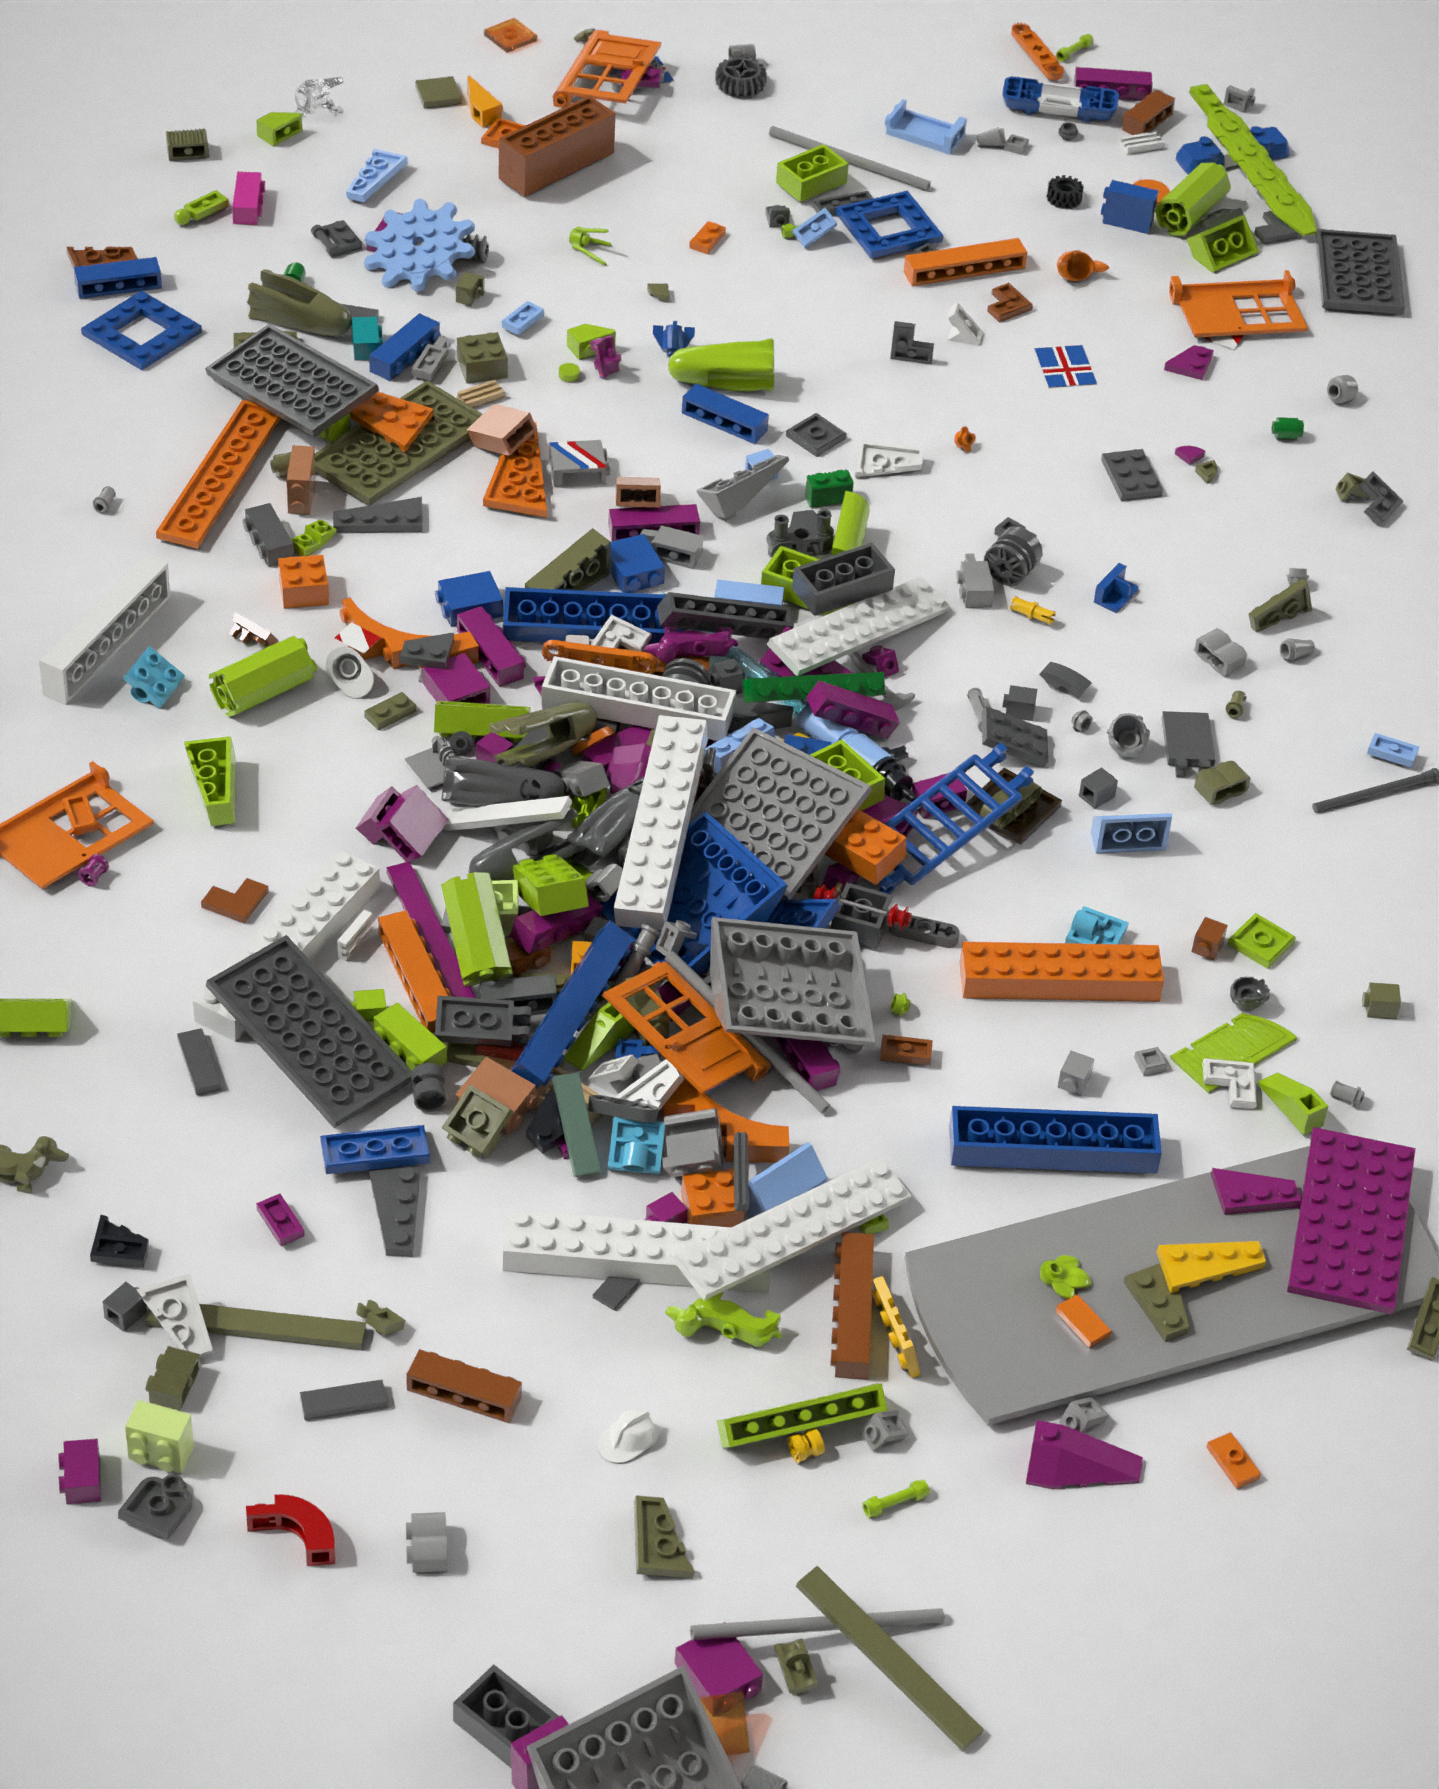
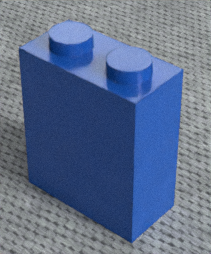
[1100,180,1159,234]
[610,534,665,593]
[435,571,503,627]

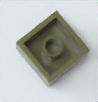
[457,332,508,384]

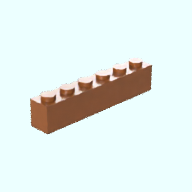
[830,1232,874,1380]

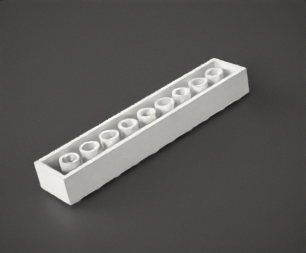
[614,715,708,931]
[193,849,380,1042]
[503,1209,772,1293]

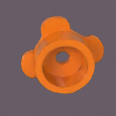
[954,426,976,452]

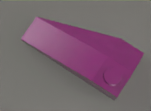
[608,744,651,794]
[1025,1420,1143,1489]

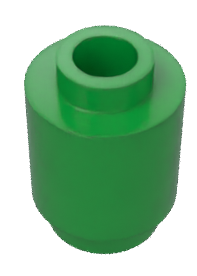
[283,262,306,282]
[1271,417,1304,439]

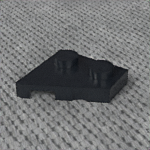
[526,1089,565,1154]
[90,1215,149,1267]

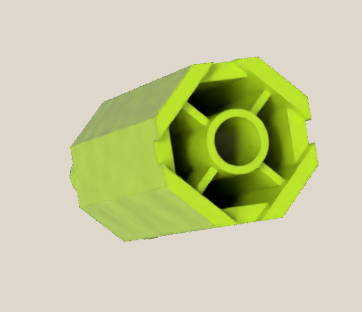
[1154,163,1231,236]
[209,636,317,717]
[441,872,513,987]

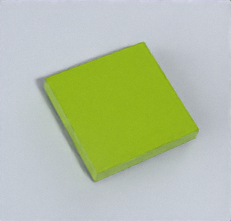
[1227,913,1296,969]

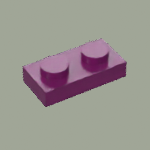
[256,1193,305,1246]

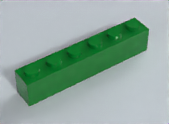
[743,672,885,703]

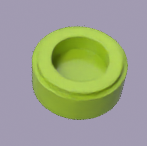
[559,363,580,382]

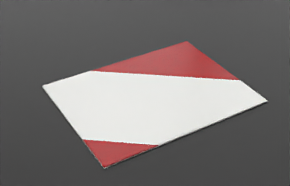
[1204,335,1244,350]
[334,622,381,653]

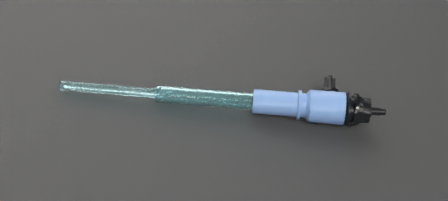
[661,592,917,802]

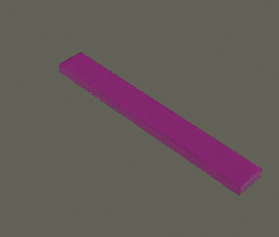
[386,861,476,998]

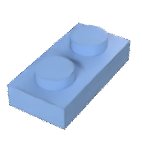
[793,208,837,248]
[502,301,544,335]
[1367,733,1419,768]

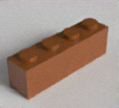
[406,1349,522,1424]

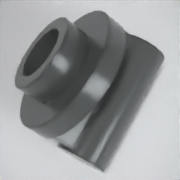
[450,731,475,755]

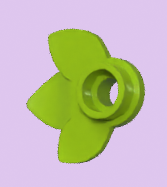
[1040,1255,1091,1299]

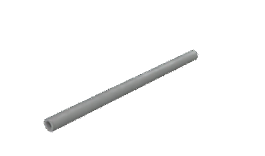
[769,126,931,191]
[665,951,830,1114]
[690,1608,944,1640]

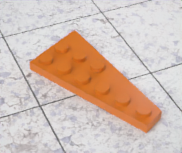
[348,392,433,453]
[483,422,547,518]

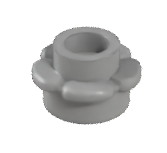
[1071,710,1093,732]

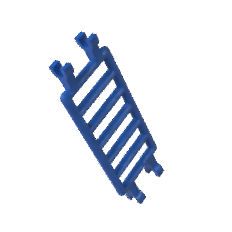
[879,742,1034,894]

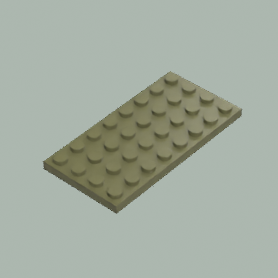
[315,381,483,505]

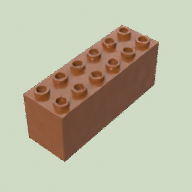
[498,95,616,197]

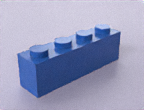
[74,257,162,299]
[369,313,441,381]
[682,384,769,444]

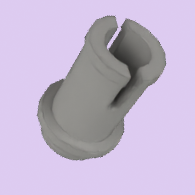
[93,486,116,513]
[1330,1080,1365,1106]

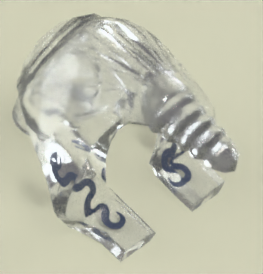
[294,77,344,120]

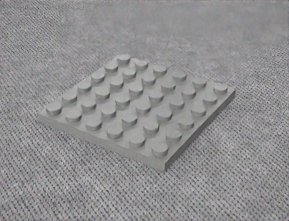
[689,727,872,901]

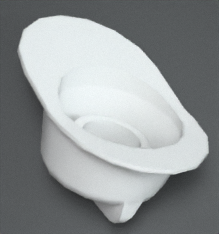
[326,646,374,698]
[597,1410,659,1463]

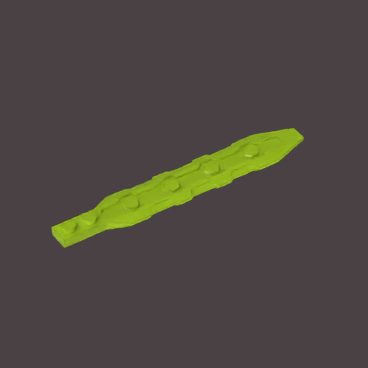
[1189,84,1317,237]

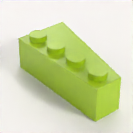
[184,736,236,826]

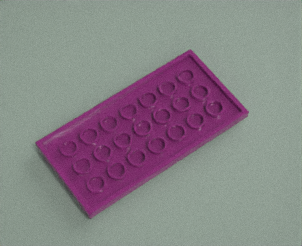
[1287,1127,1416,1315]

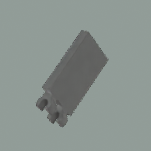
[1161,711,1215,777]
[435,996,531,1047]

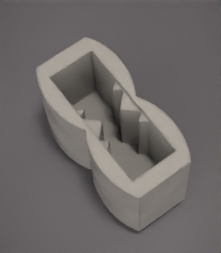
[1194,628,1247,676]
[585,864,623,902]
[406,1512,447,1573]

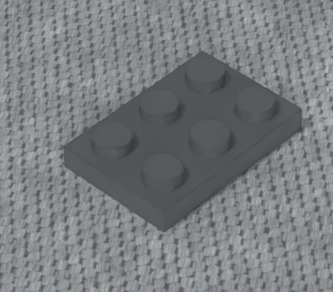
[1101,449,1163,501]
[982,706,1048,768]

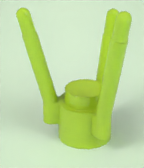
[569,226,612,265]

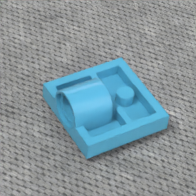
[122,646,185,708]
[1065,906,1129,944]
[608,1117,666,1175]

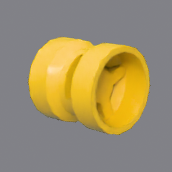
[787,1428,825,1463]

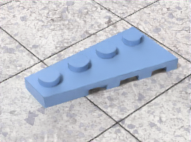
[346,149,408,202]

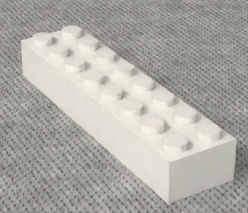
[39,554,171,704]
[542,656,736,741]

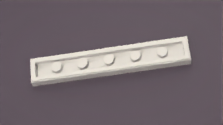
[442,796,572,831]

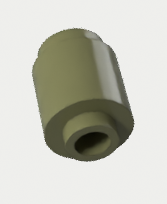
[270,452,291,477]

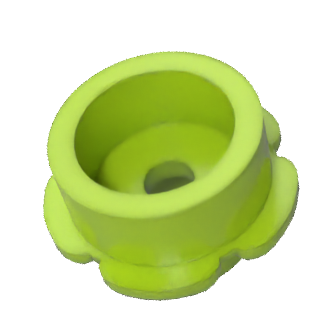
[890,993,910,1017]

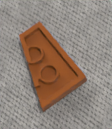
[66,247,138,268]

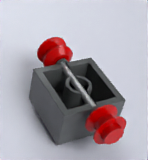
[814,883,912,949]

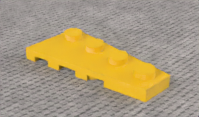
[1156,1241,1266,1293]
[872,1276,921,1378]

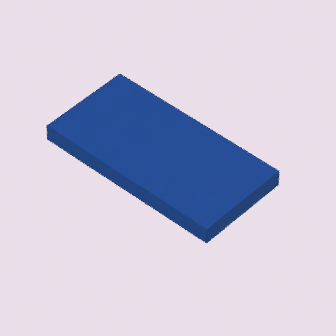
[320,1125,431,1174]

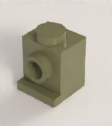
[456,272,485,306]

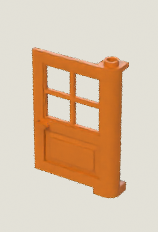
[553,30,661,108]
[1169,270,1308,337]
[0,761,154,890]
[602,961,771,1094]

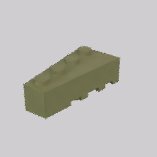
[525,528,611,591]

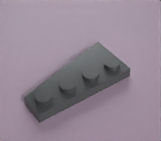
[333,497,423,533]
[368,1166,420,1257]

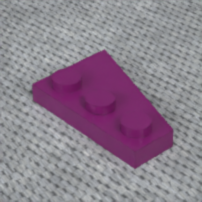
[1211,1168,1302,1215]

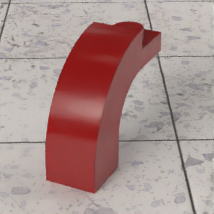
[246,1494,335,1566]

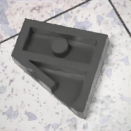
[400,633,454,669]

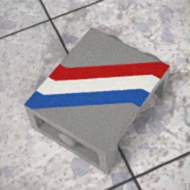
[549,440,610,487]

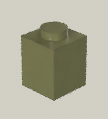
[1362,982,1401,1019]

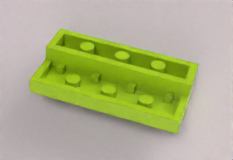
[832,491,870,555]

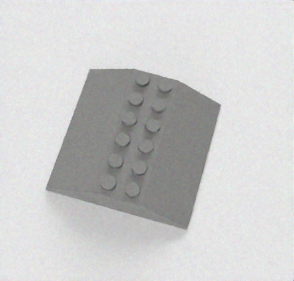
[710,917,876,1046]
[526,1665,742,1789]

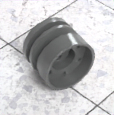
[984,526,1043,586]
[662,658,711,685]

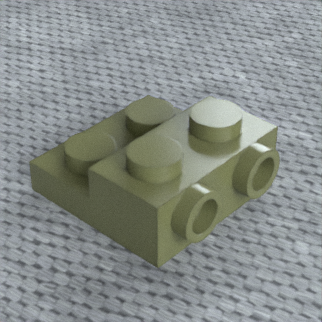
[442,1084,513,1159]

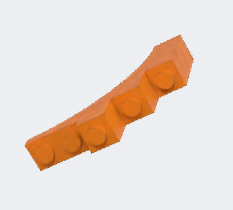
[339,597,479,669]
[660,1076,790,1163]

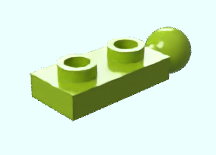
[174,190,229,225]

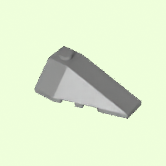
[696,455,790,519]

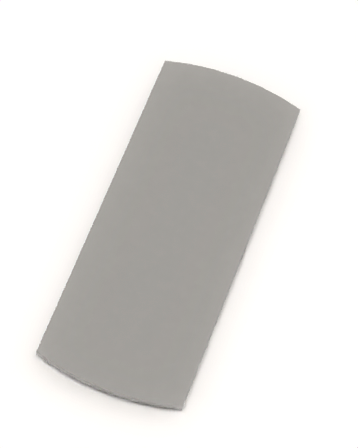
[905,1146,1439,1426]

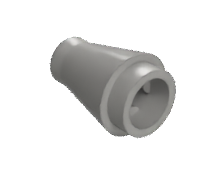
[976,127,1006,146]
[1280,638,1315,661]

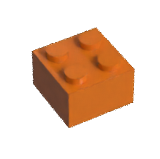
[278,555,329,609]
[681,1169,744,1228]

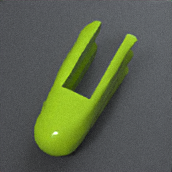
[668,338,774,392]

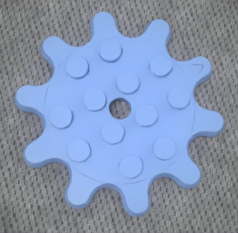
[364,199,475,292]

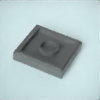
[786,413,847,457]

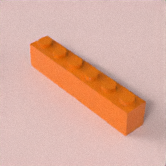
[903,238,1027,286]
[378,910,451,1034]

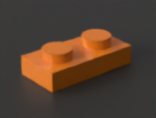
[689,221,726,254]

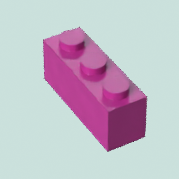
[232,171,266,225]

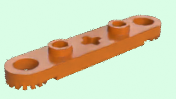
[1011,22,1064,80]
[542,640,657,675]

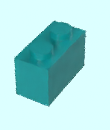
[352,317,383,360]

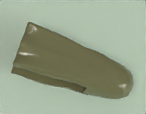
[247,269,352,336]
[489,701,597,767]

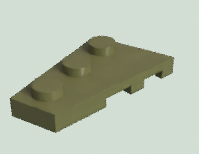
[1124,1263,1189,1342]
[634,1495,695,1578]

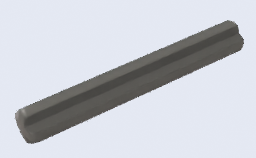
[734,1132,749,1212]

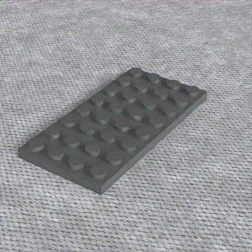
[205,324,379,437]
[206,935,412,1128]

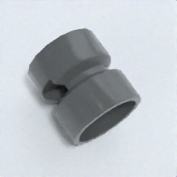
[411,1063,447,1112]

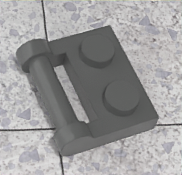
[311,220,362,257]

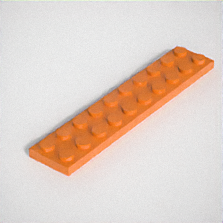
[156,400,281,549]

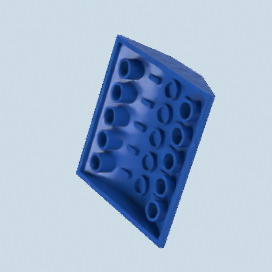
[599,810,788,975]

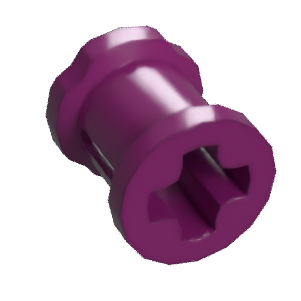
[78,854,109,886]

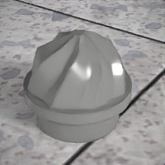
[1287,568,1309,585]

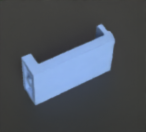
[885,99,967,155]

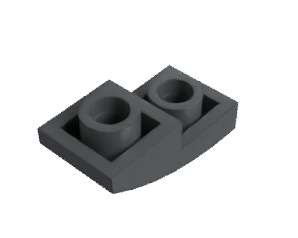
[1039,662,1092,698]

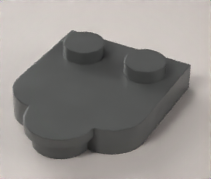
[118,1475,192,1540]

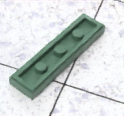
[552,1072,601,1178]

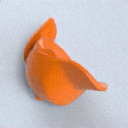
[1057,250,1109,282]

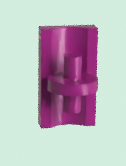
[590,335,622,379]

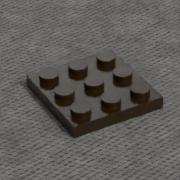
[966,768,1062,845]

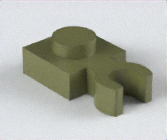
[356,1300,406,1335]

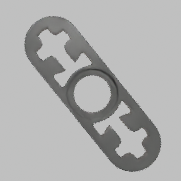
[889,915,960,948]
[588,1095,658,1123]

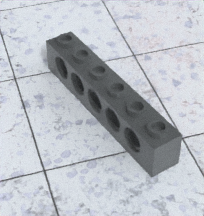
[657,592,794,639]

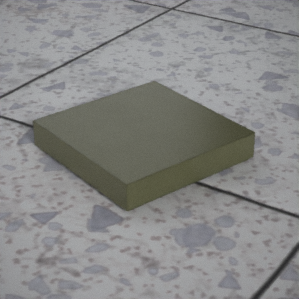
[415,76,462,108]

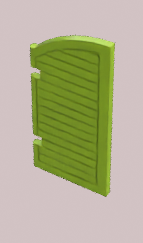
[1170,1013,1297,1093]

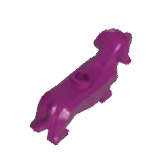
[644,627,738,664]

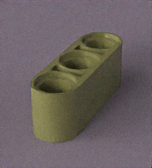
[980,782,1042,829]

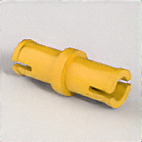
[1010,596,1056,625]

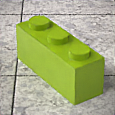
[374,1002,447,1070]

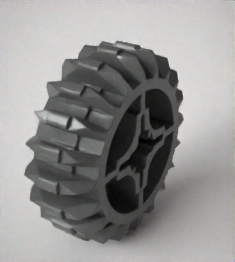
[715,56,767,98]

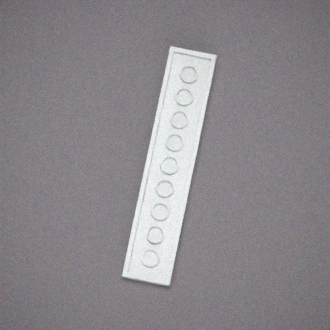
[767,576,950,676]
[673,1157,912,1301]

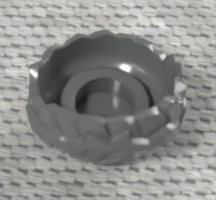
[1230,976,1270,1010]

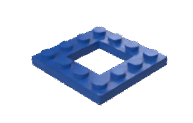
[836,190,944,259]
[81,290,202,371]

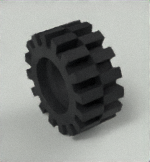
[1046,175,1084,209]

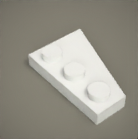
[855,440,924,478]
[614,1059,684,1112]
[137,1273,213,1356]

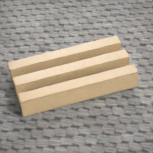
[457,380,505,408]

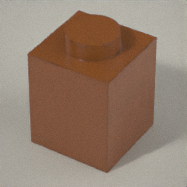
[1191,917,1228,960]

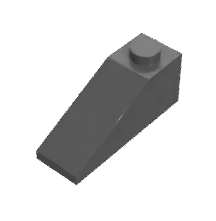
[727,697,793,733]

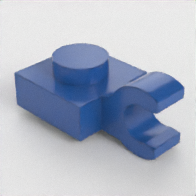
[615,1038,660,1060]

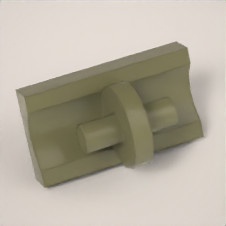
[774,1638,818,1696]

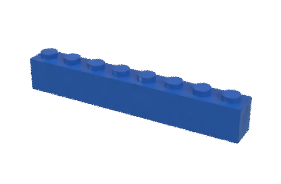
[511,921,634,1089]

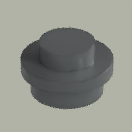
[1058,122,1078,140]

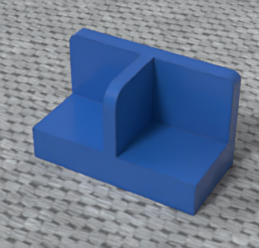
[1094,563,1139,613]

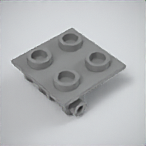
[405,736,457,789]

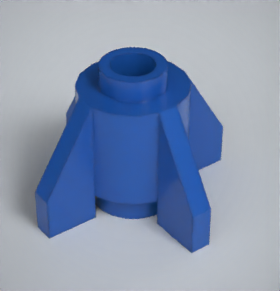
[653,321,695,357]

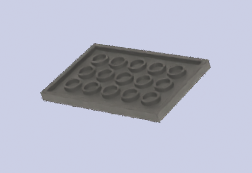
[1315,229,1405,314]

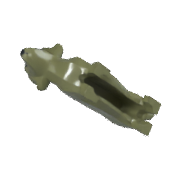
[0,1136,69,1194]

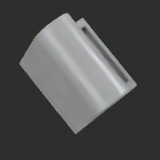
[662,1108,725,1177]

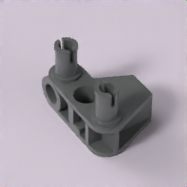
[766,509,834,558]

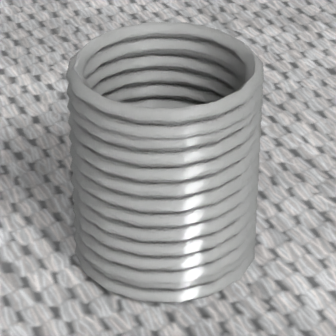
[728,44,756,61]
[741,1763,788,1789]

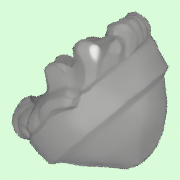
[1107,713,1150,757]

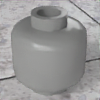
[1327,375,1358,404]

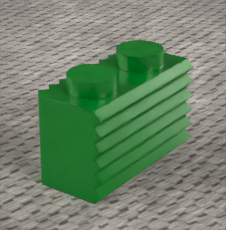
[805,470,854,507]

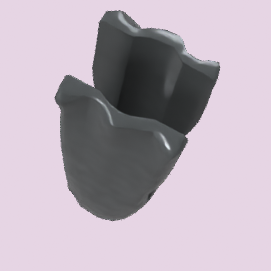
[441,756,565,806]
[567,776,645,873]
[468,808,587,881]

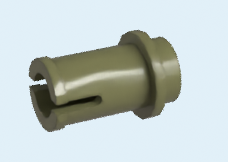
[1225,691,1247,718]

